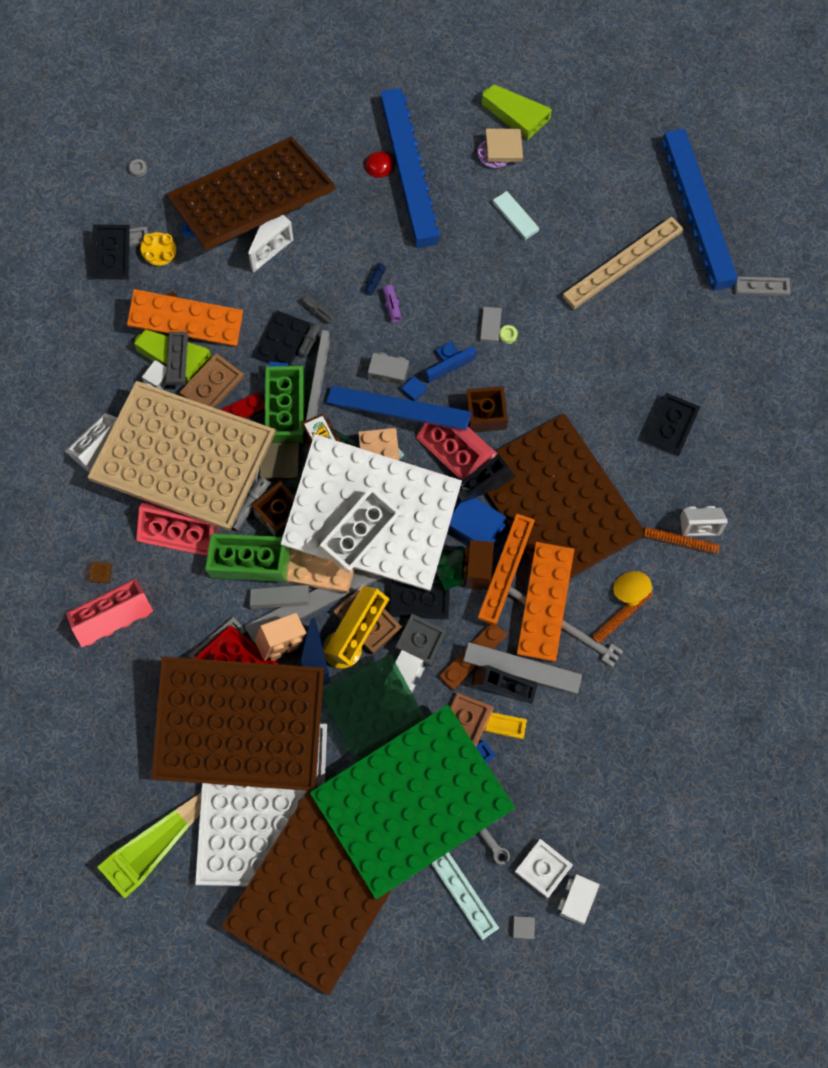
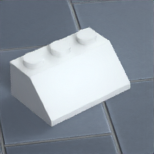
[65,413,117,472]

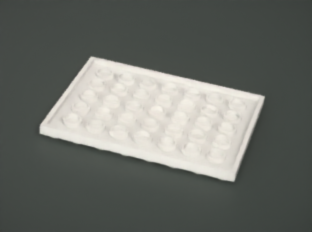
[280,434,462,591]
[195,724,327,887]

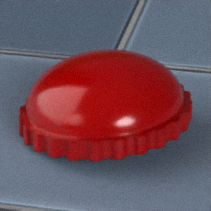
[365,151,394,178]

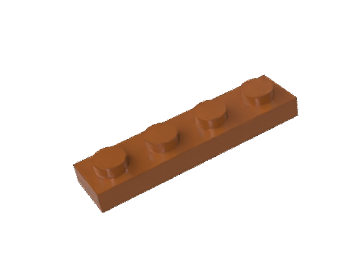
[439,624,508,691]

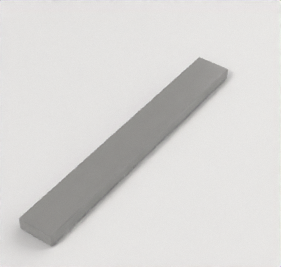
[245,569,384,644]

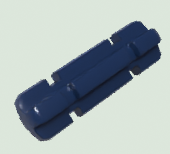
[363,263,386,295]

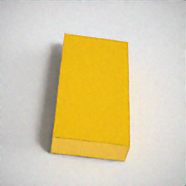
[484,712,527,740]

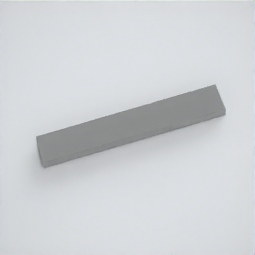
[306,330,330,420]
[463,642,582,694]

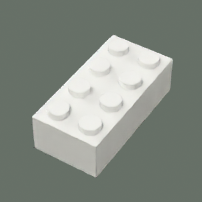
[318,487,402,574]

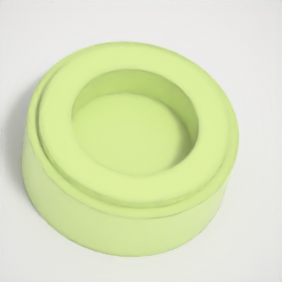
[499,325,518,344]

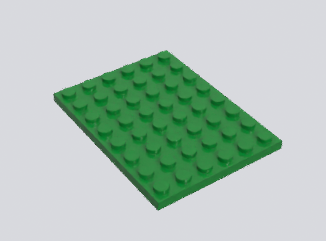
[310,705,515,900]

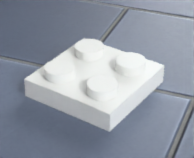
[515,839,573,899]

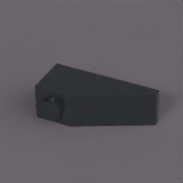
[458,454,516,502]
[471,665,537,704]

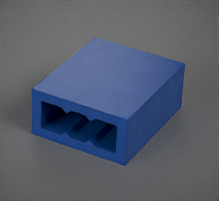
[448,498,506,544]

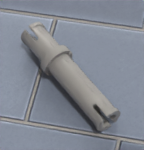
[233,476,271,530]

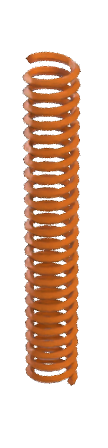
[644,526,719,554]
[593,592,653,644]

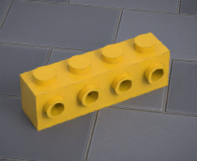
[324,586,389,666]

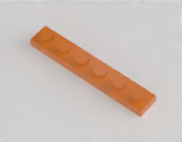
[478,514,535,626]

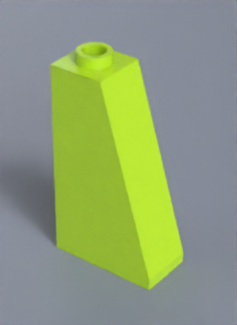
[482,84,552,140]
[134,330,211,383]

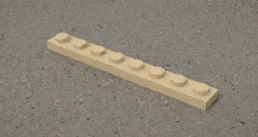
[563,217,683,310]

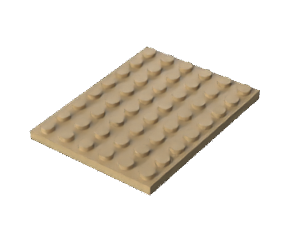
[88,381,276,531]

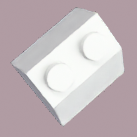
[680,506,728,537]

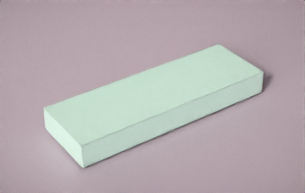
[493,191,539,240]

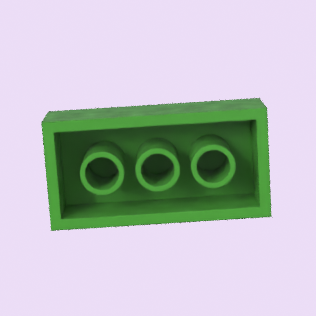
[265,366,304,444]
[205,534,291,582]

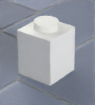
[142,360,167,390]

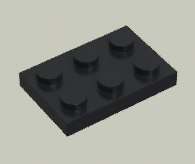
[92,224,130,279]
[254,311,310,366]
[644,393,700,456]
[390,579,450,619]

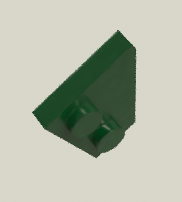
[435,546,465,591]

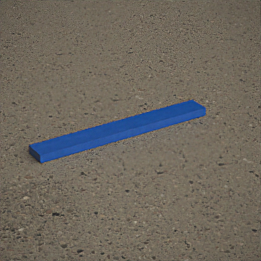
[326,386,471,431]

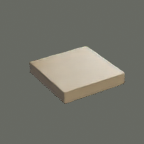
[485,129,523,162]

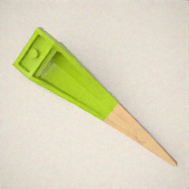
[97,792,202,898]

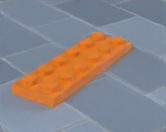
[127,289,243,347]
[516,542,574,663]

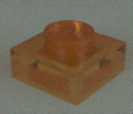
[89,562,112,584]

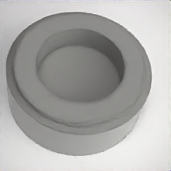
[129,159,147,177]

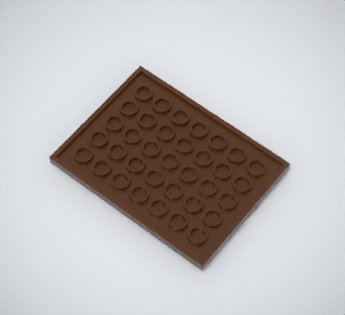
[166,136,336,250]
[486,413,645,580]
[152,656,325,791]
[221,786,392,996]

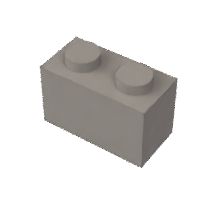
[368,353,409,387]

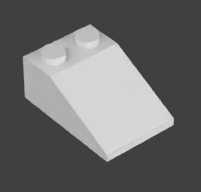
[248,214,293,272]

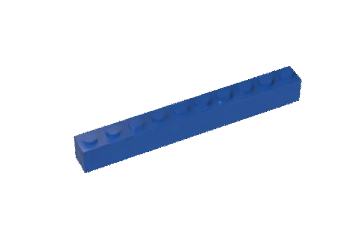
[381,88,440,248]
[661,128,738,291]

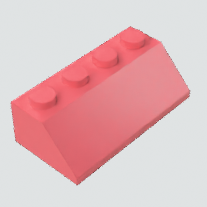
[416,423,497,480]
[136,500,219,556]
[66,578,153,647]

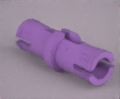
[383,285,402,323]

